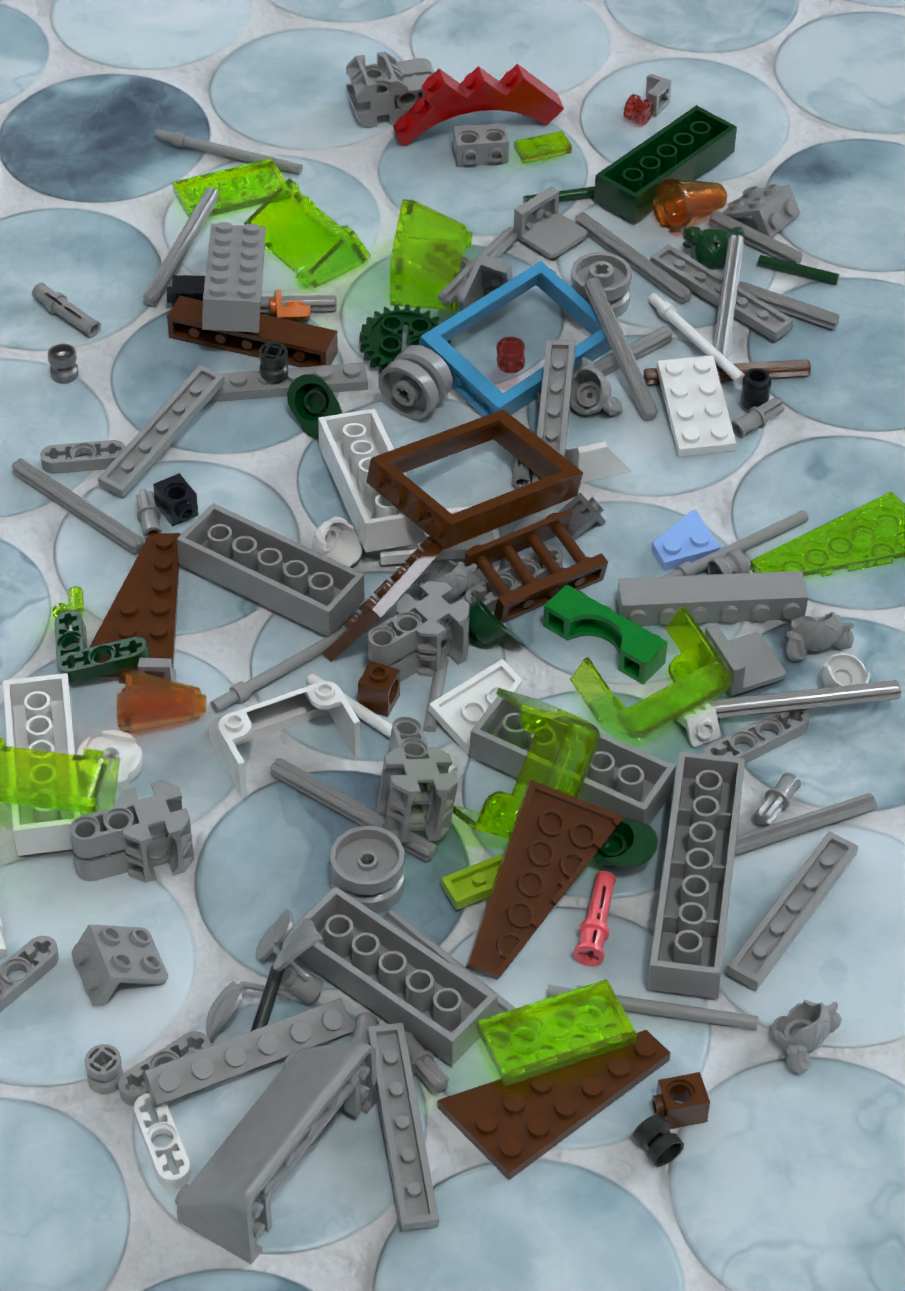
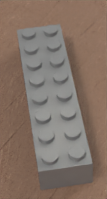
[648,751,745,998]

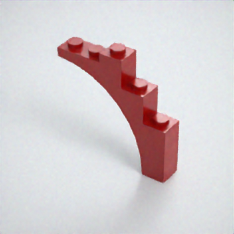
[393,64,565,146]

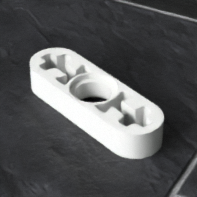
[134,1093,191,1190]

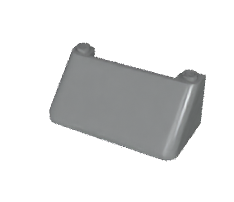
[175,1041,377,1265]

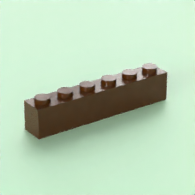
[167,296,338,367]

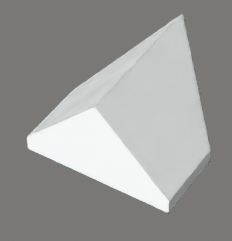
[565,441,632,483]

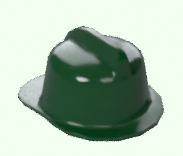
[287,374,342,440]
[469,592,525,647]
[593,818,658,868]

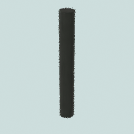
[251,965,285,1031]

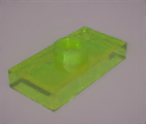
[514,131,572,163]

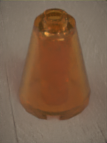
[653,179,727,233]
[117,669,207,733]

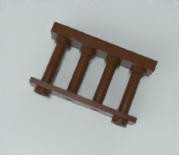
[464,509,608,623]

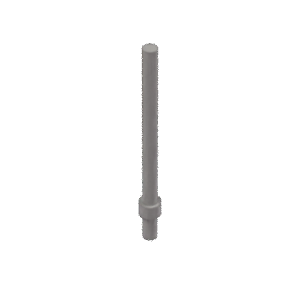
[154,129,303,175]
[662,510,808,577]
[210,627,346,713]
[547,985,758,1030]

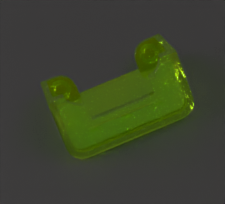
[244,178,371,288]
[390,199,473,311]

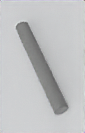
[423,656,449,732]

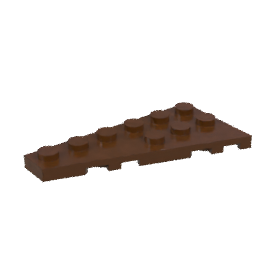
[87,533,180,677]
[322,536,444,662]
[437,1030,671,1180]

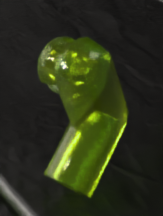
[52,586,84,618]

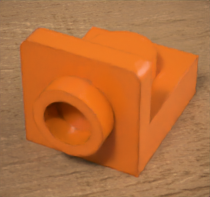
[269,290,311,321]

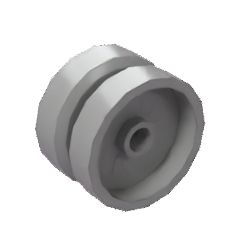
[570,252,632,318]
[378,345,453,420]
[330,826,405,913]

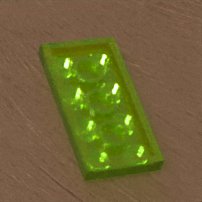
[172,158,290,219]
[476,979,637,1086]

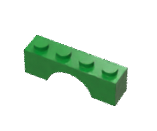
[543,585,668,685]

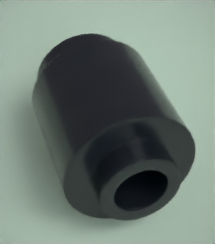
[740,368,771,410]

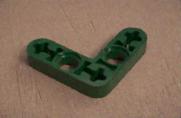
[54,610,151,683]

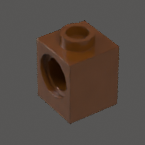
[358,661,400,717]
[652,1072,710,1129]

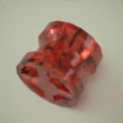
[623,94,654,125]
[496,337,525,373]

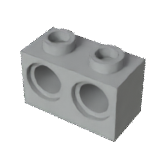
[453,123,509,167]

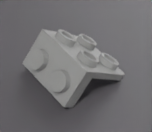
[722,184,800,238]
[514,186,587,258]
[456,254,513,312]
[701,624,786,696]
[71,924,169,1006]

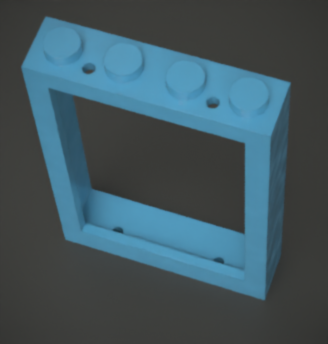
[419,261,612,417]

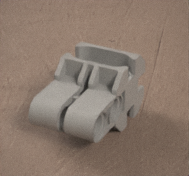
[346,52,435,128]
[368,581,470,682]
[376,716,459,843]
[70,780,194,883]

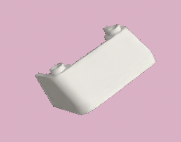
[208,681,361,798]

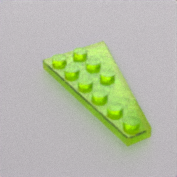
[750,492,905,577]

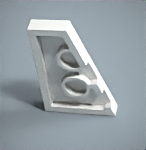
[428,659,523,755]

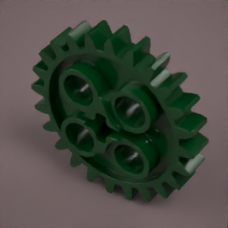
[359,304,451,374]

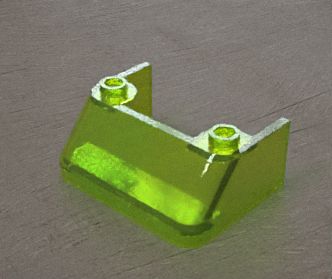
[570,606,732,739]
[453,688,600,838]
[0,738,120,813]

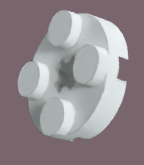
[76,730,143,790]

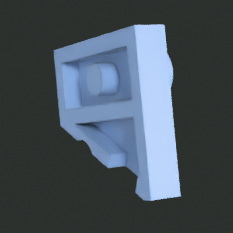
[652,509,720,571]

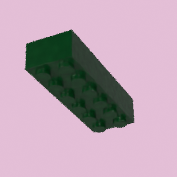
[594,105,737,223]

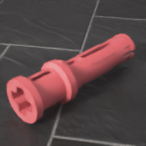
[573,871,616,966]

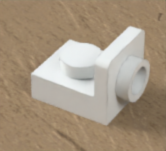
[671,696,721,747]

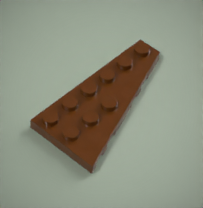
[465,780,624,980]

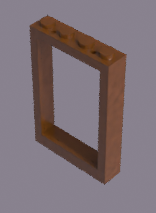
[366,409,583,549]

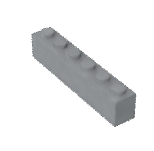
[617,571,808,626]

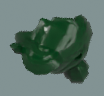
[682,226,745,269]

